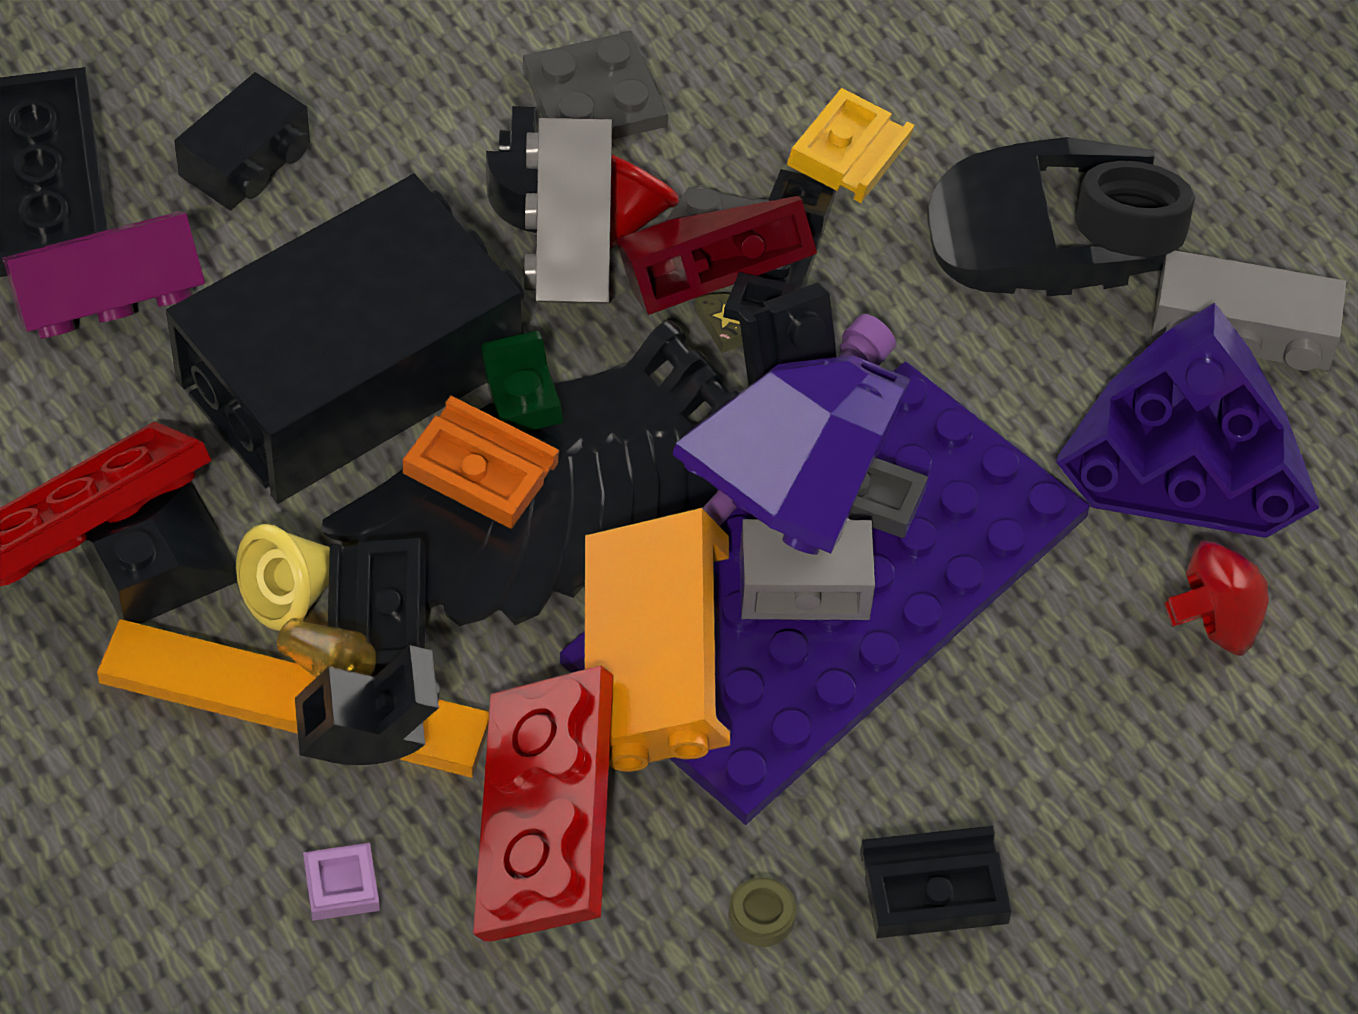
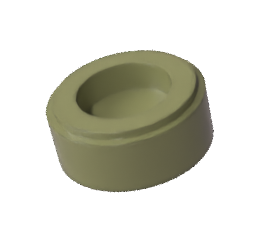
[728,878,797,947]

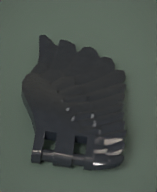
[321,321,739,626]

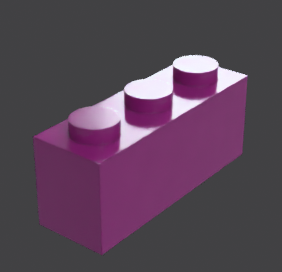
[2,211,205,339]

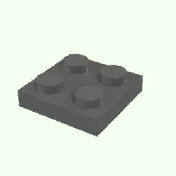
[523,31,668,140]

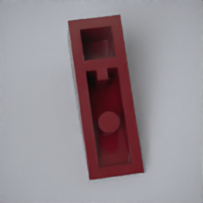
[616,196,817,315]

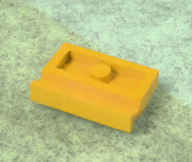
[787,88,915,203]

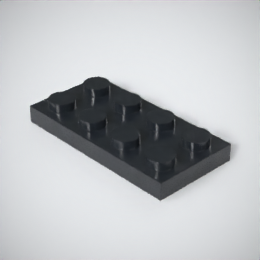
[0,67,108,277]

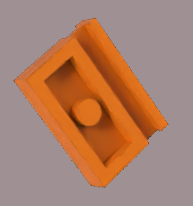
[403,395,559,529]

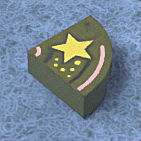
[695,294,743,353]

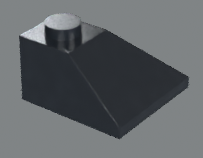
[80,482,237,624]

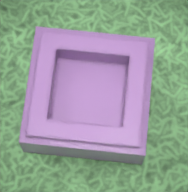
[303,843,380,921]

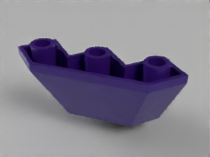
[1056,303,1319,538]
[672,355,911,555]

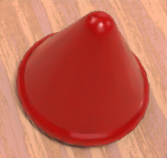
[610,154,680,249]

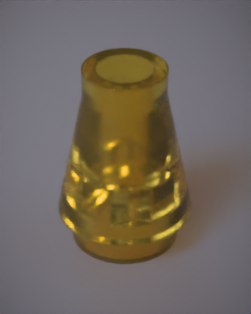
[277,618,376,679]

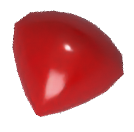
[1164,541,1269,656]

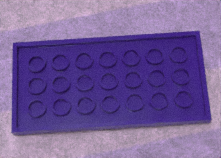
[560,361,1090,825]

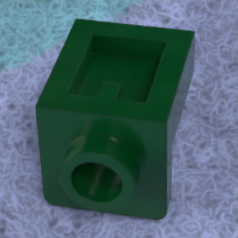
[481,331,564,432]

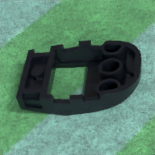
[927,137,1166,296]

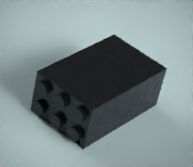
[166,173,524,504]

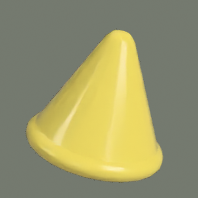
[236,524,330,631]

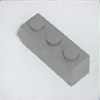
[524,118,612,304]
[1151,250,1346,371]

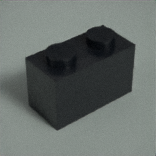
[174,72,310,211]

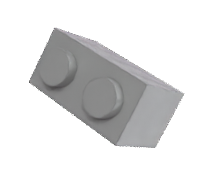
[739,519,875,620]

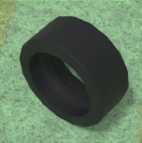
[1075,161,1195,257]

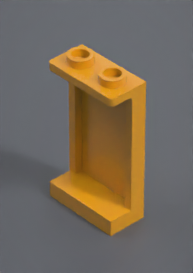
[585,508,730,772]

